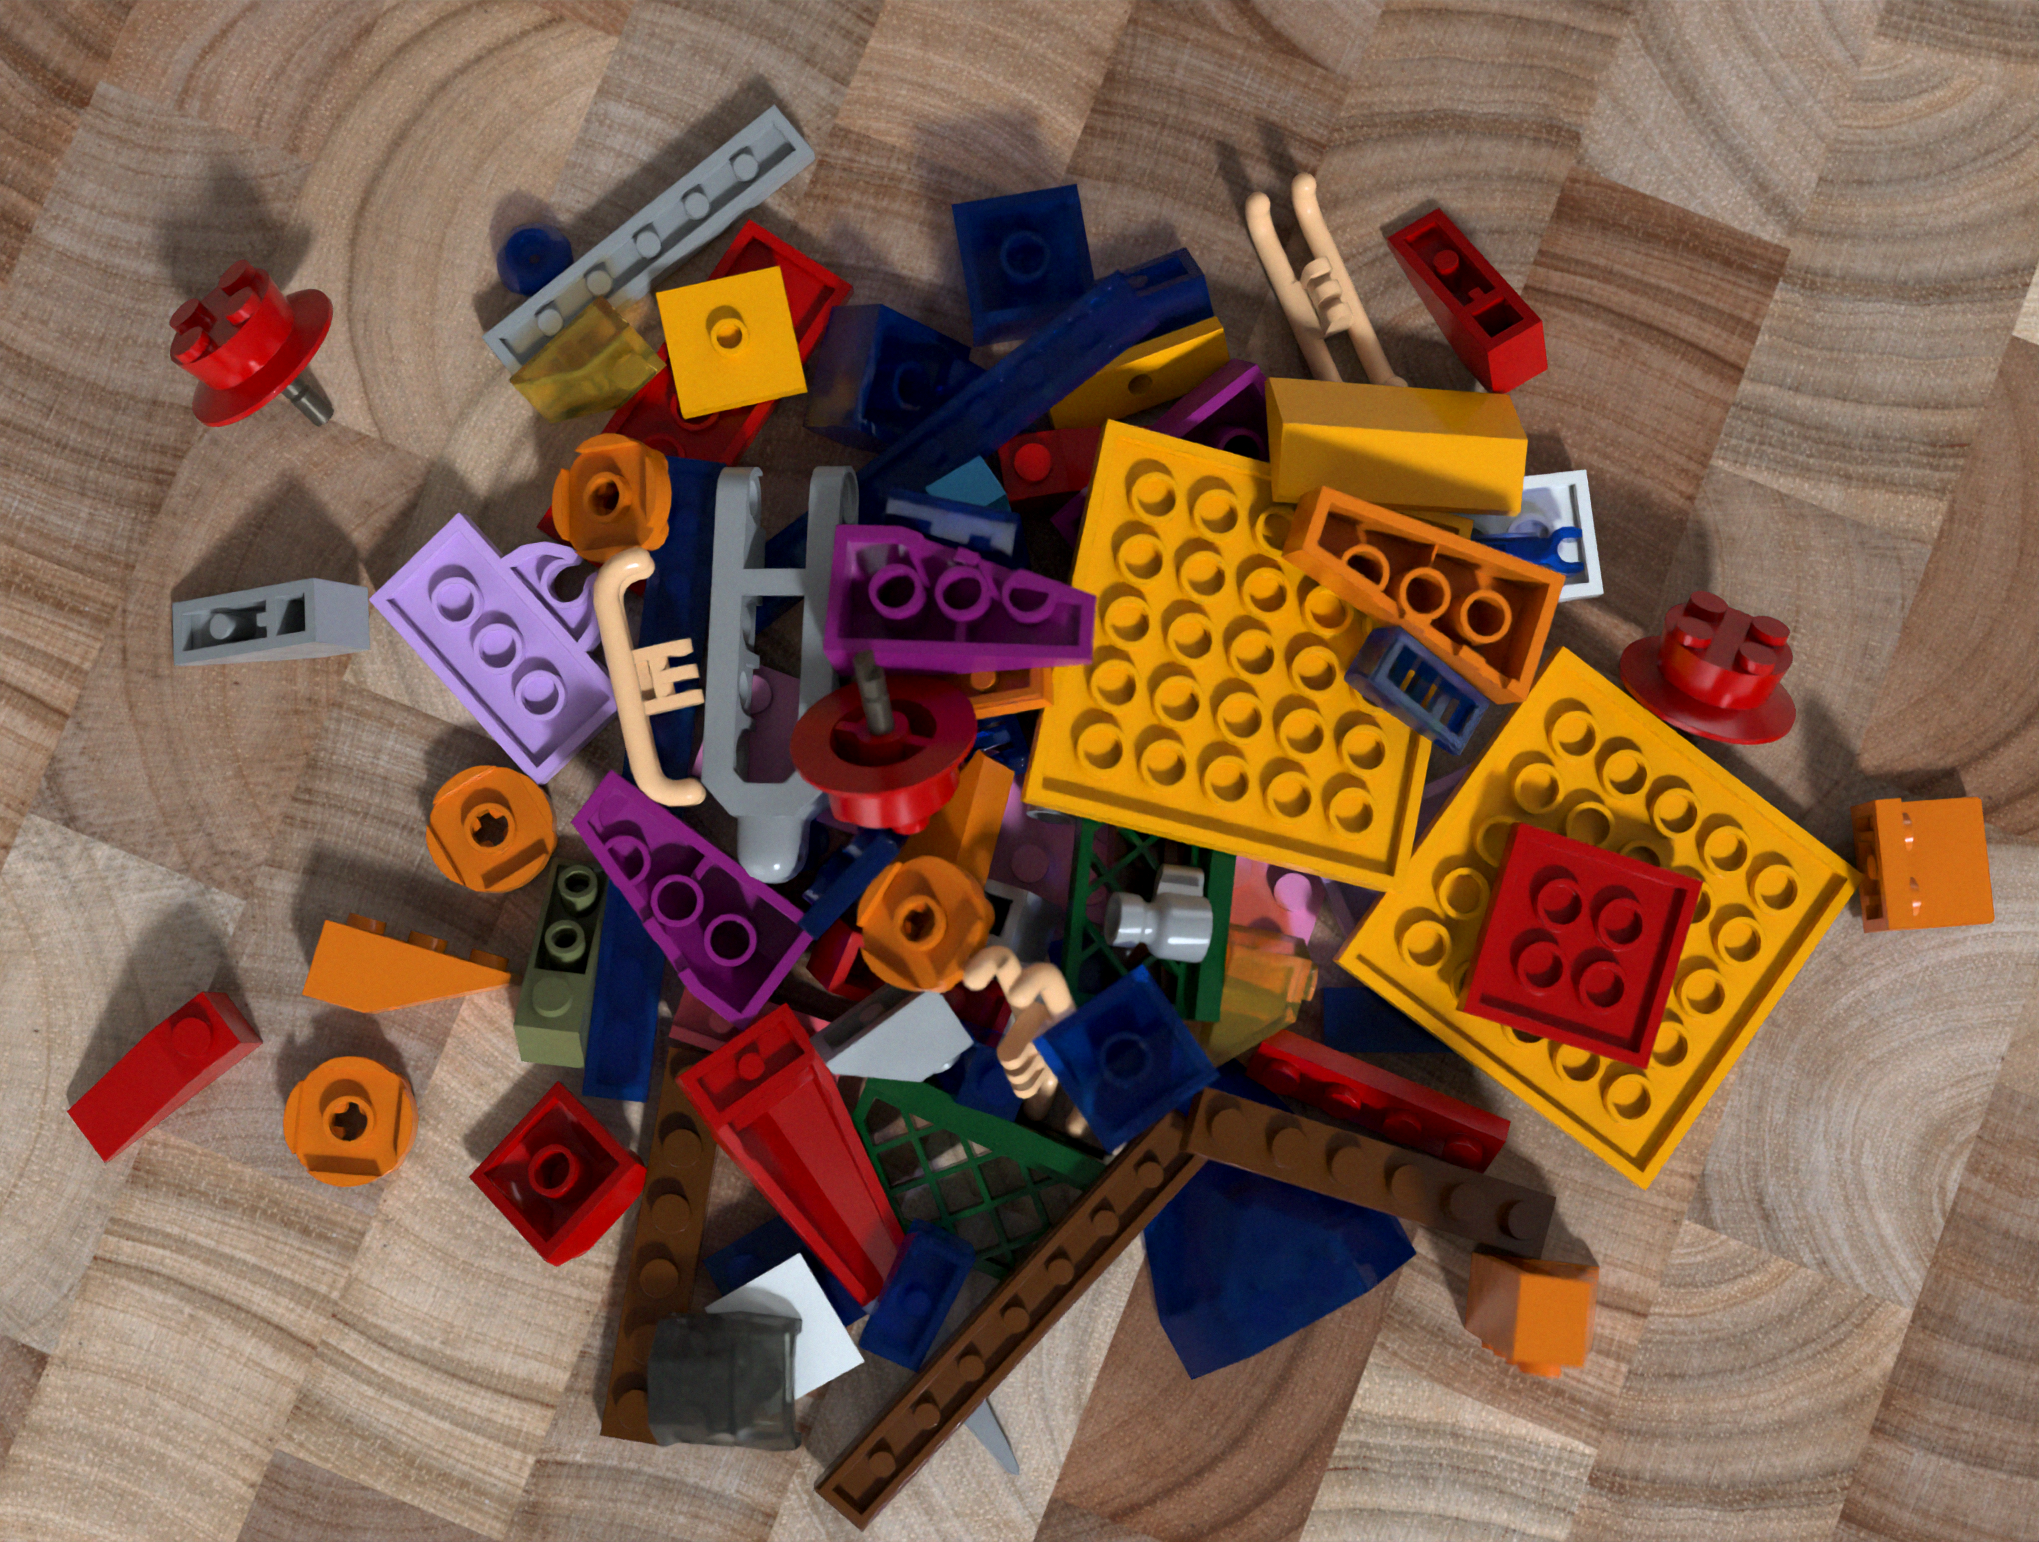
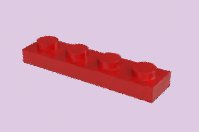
[1244,1023,1511,1174]

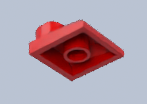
[469,1081,647,1267]

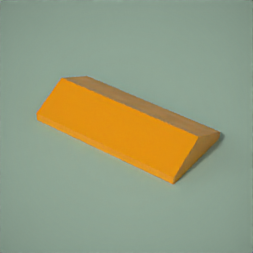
[1265,377,1528,517]

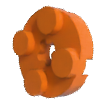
[552,433,672,564]
[426,765,559,893]
[857,856,995,993]
[283,1056,419,1187]

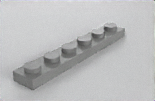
[482,104,815,390]

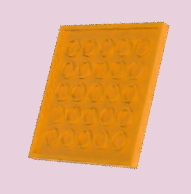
[1020,419,1474,895]
[1332,646,1865,1191]

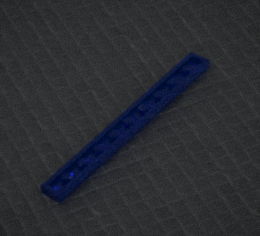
[582,455,728,1103]

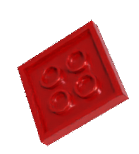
[1456,822,1703,1070]

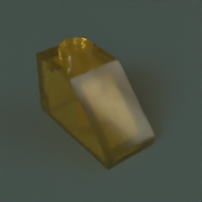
[508,295,666,424]
[1198,923,1318,1068]

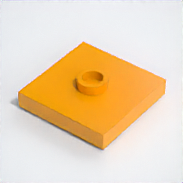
[656,266,808,419]

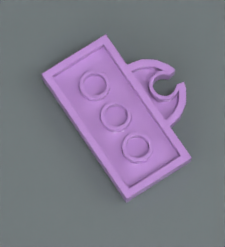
[369,512,618,786]

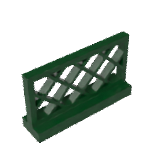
[1060,816,1236,1022]
[851,1074,1116,1281]

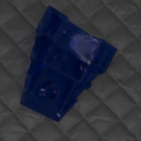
[1122,1057,1417,1380]

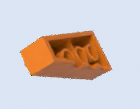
[1280,485,1566,705]
[1464,1251,1600,1378]

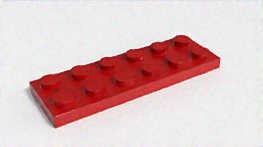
[536,219,854,600]

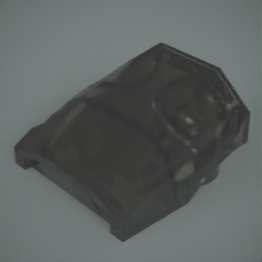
[648,1311,802,1452]

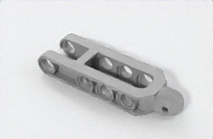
[701,466,859,885]

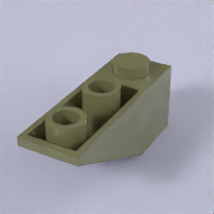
[513,857,615,1069]

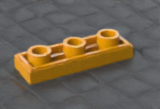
[1039,316,1230,430]

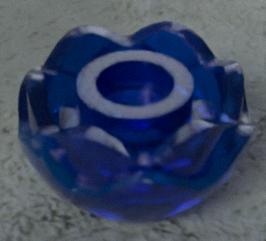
[496,222,574,298]

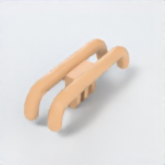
[1245,172,1408,387]
[593,547,706,808]
[963,945,1103,1139]

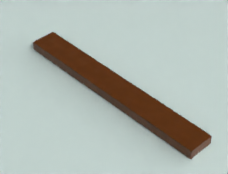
[813,1099,1208,1532]

